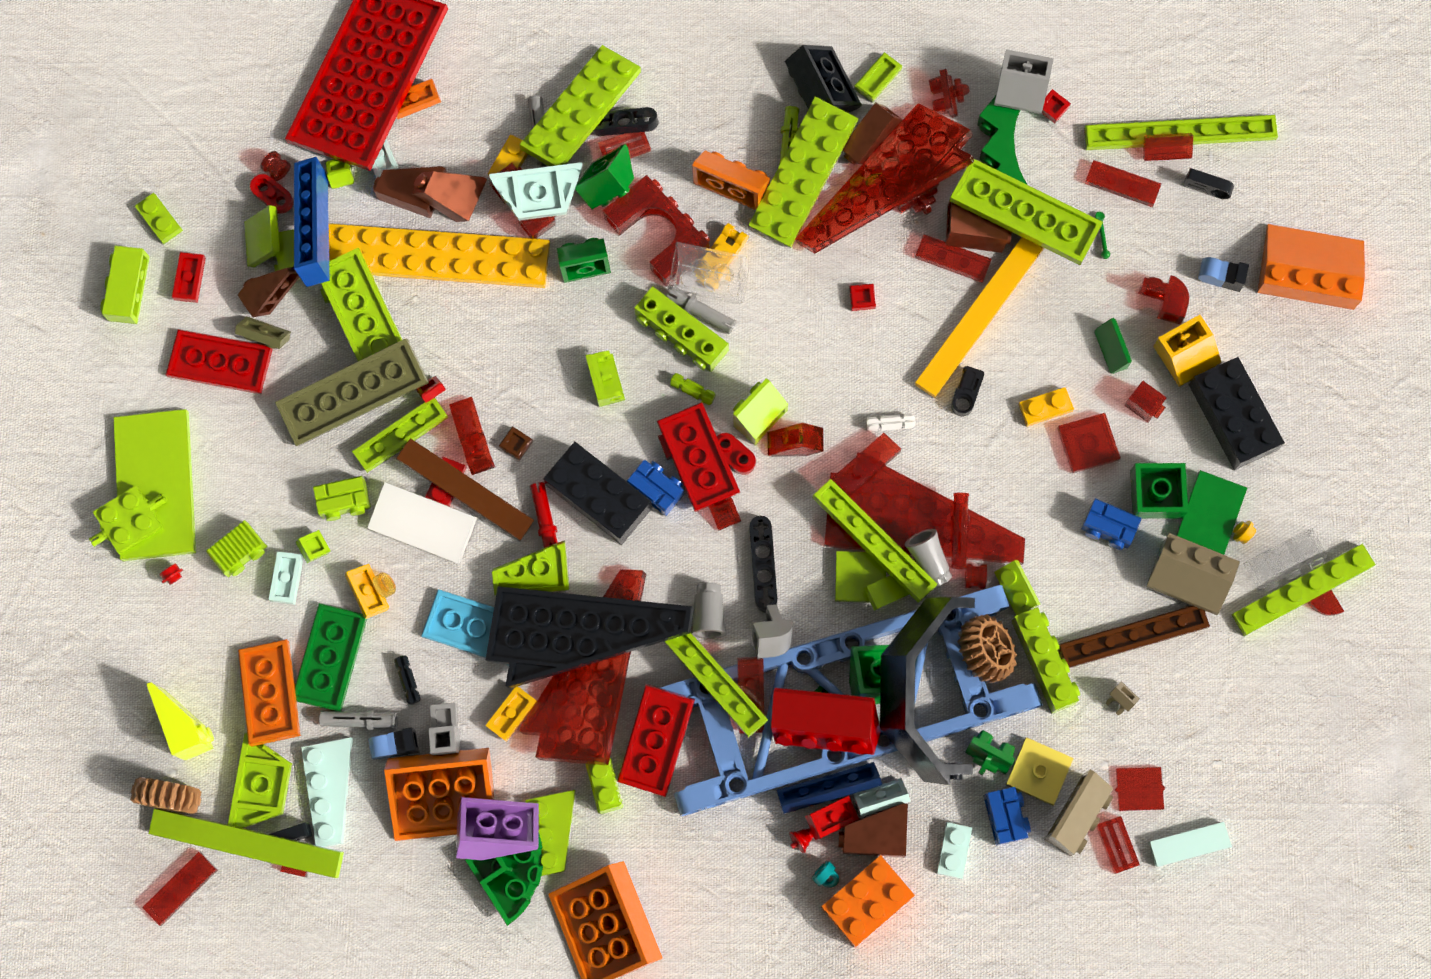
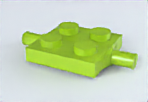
[89,485,167,554]

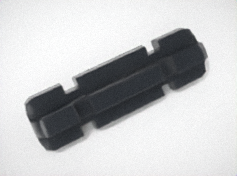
[394,655,421,705]

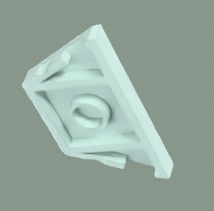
[489,162,582,221]

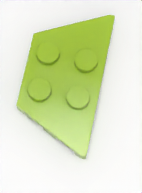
[228,733,292,828]

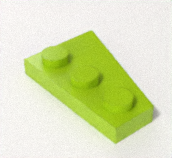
[492,540,569,595]
[525,790,576,877]

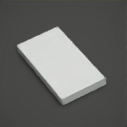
[368,482,477,564]

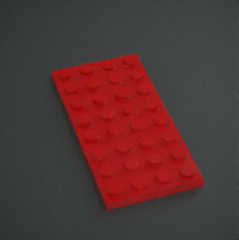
[285,0,448,171]

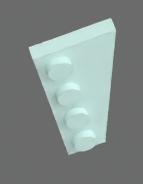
[301,737,353,847]

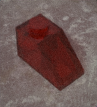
[767,423,824,457]

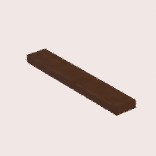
[396,438,534,541]
[1058,606,1210,668]

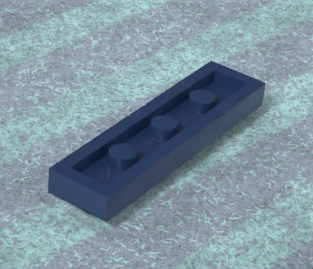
[776,762,882,814]

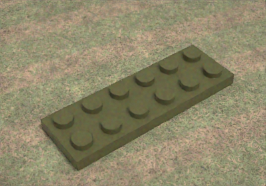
[275,338,429,446]

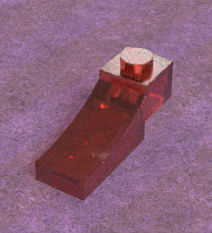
[449,397,495,475]

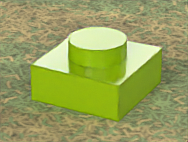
[295,530,331,563]

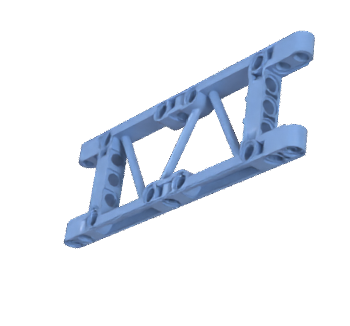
[661,585,1043,816]

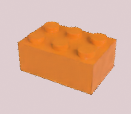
[821,855,915,948]

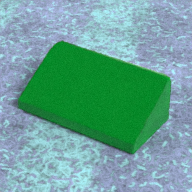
[1094,318,1132,374]

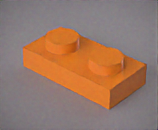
[397,79,441,119]

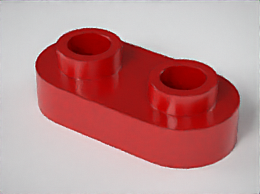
[250,174,293,214]
[717,433,756,475]

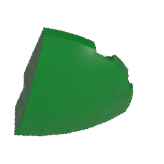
[464,832,543,926]

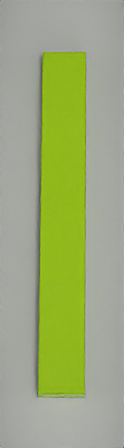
[1084,115,1278,150]
[148,809,344,878]

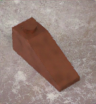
[237,267,300,317]

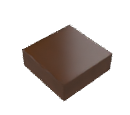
[499,426,533,461]

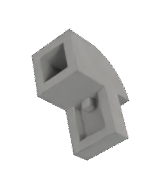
[751,605,793,659]
[429,703,460,755]

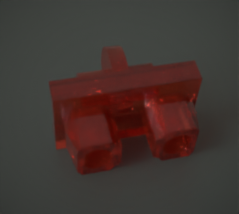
[929,69,970,118]
[894,172,939,215]

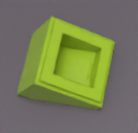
[325,159,354,189]

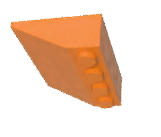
[1257,224,1365,310]
[384,748,495,841]
[548,861,663,979]

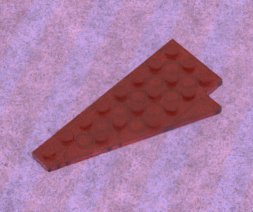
[795,103,974,254]
[824,452,1025,565]
[520,569,646,765]

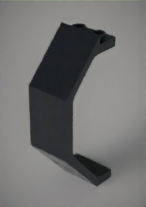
[880,597,975,785]

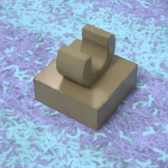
[1106,681,1140,715]

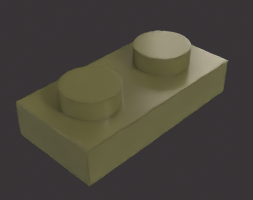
[235,316,291,349]

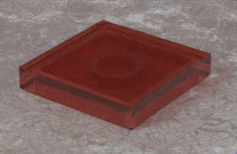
[1057,413,1121,474]

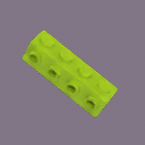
[634,286,729,372]
[1011,607,1080,714]

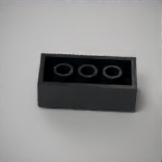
[1188,357,1285,470]
[543,441,653,545]

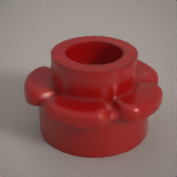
[159,563,183,585]

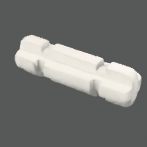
[866,414,915,432]

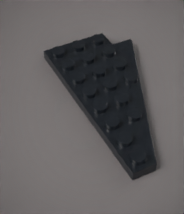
[485,586,694,688]

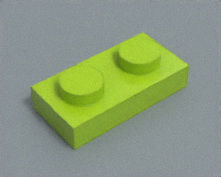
[135,192,183,244]
[994,560,1041,615]

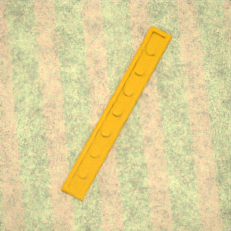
[915,237,1044,398]

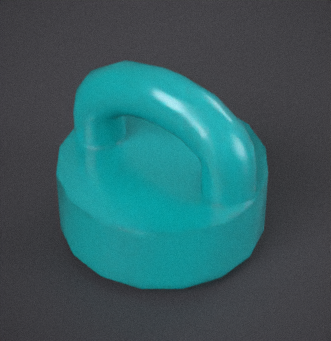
[812,861,839,888]

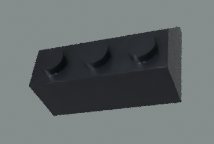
[784,45,862,113]

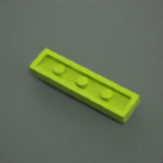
[352,398,448,473]

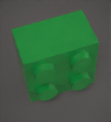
[1130,463,1188,519]

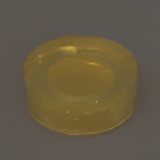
[373,572,396,598]

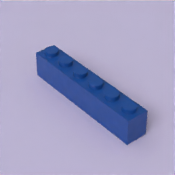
[294,157,330,287]

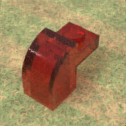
[1138,275,1189,325]

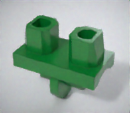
[965,730,1015,776]

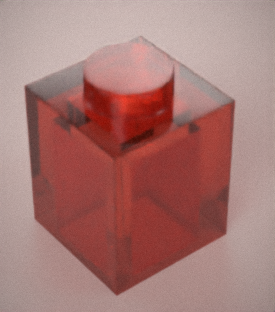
[1124,381,1167,423]

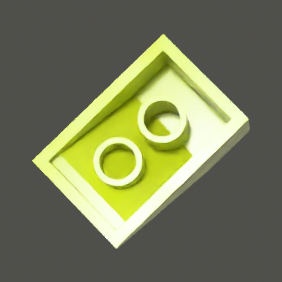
[147,682,214,761]

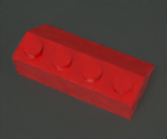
[771,688,881,755]

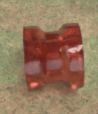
[260,151,291,181]
[964,563,987,589]

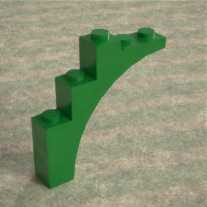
[977,95,1027,184]

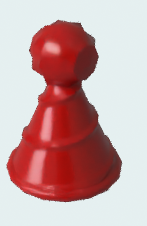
[789,828,814,853]

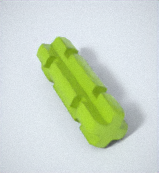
[670,373,716,405]

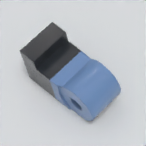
[1198,257,1249,292]
[368,727,420,760]

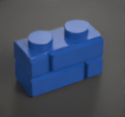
[627,460,684,516]
[1081,498,1142,550]
[983,787,1031,846]

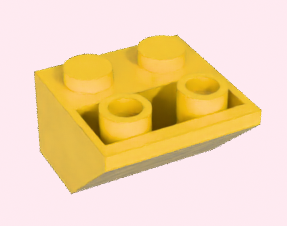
[1153,315,1222,387]

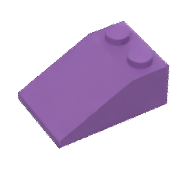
[456,797,539,860]

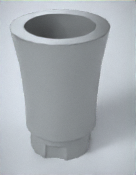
[904,529,952,587]
[692,582,727,639]

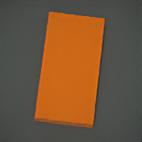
[238,639,301,747]

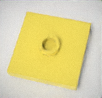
[1006,737,1074,806]

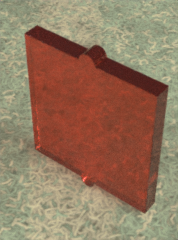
[1115,767,1165,811]

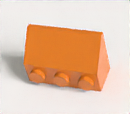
[692,150,770,210]

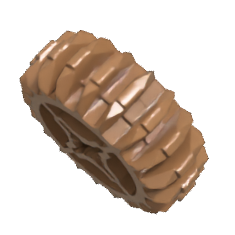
[957,614,1017,683]
[130,777,202,814]

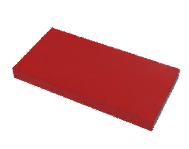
[166,330,273,394]
[657,402,740,512]
[617,684,695,797]

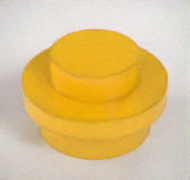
[1233,520,1256,544]

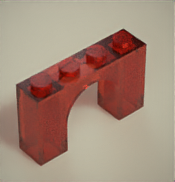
[603,175,710,287]

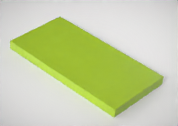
[114,409,196,561]

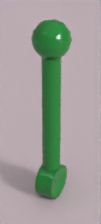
[1095,211,1110,259]

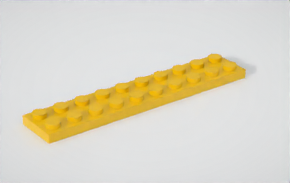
[329,224,550,288]

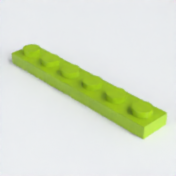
[812,479,937,603]
[1232,544,1376,637]
[664,632,768,738]

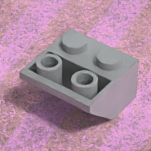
[994,49,1054,114]

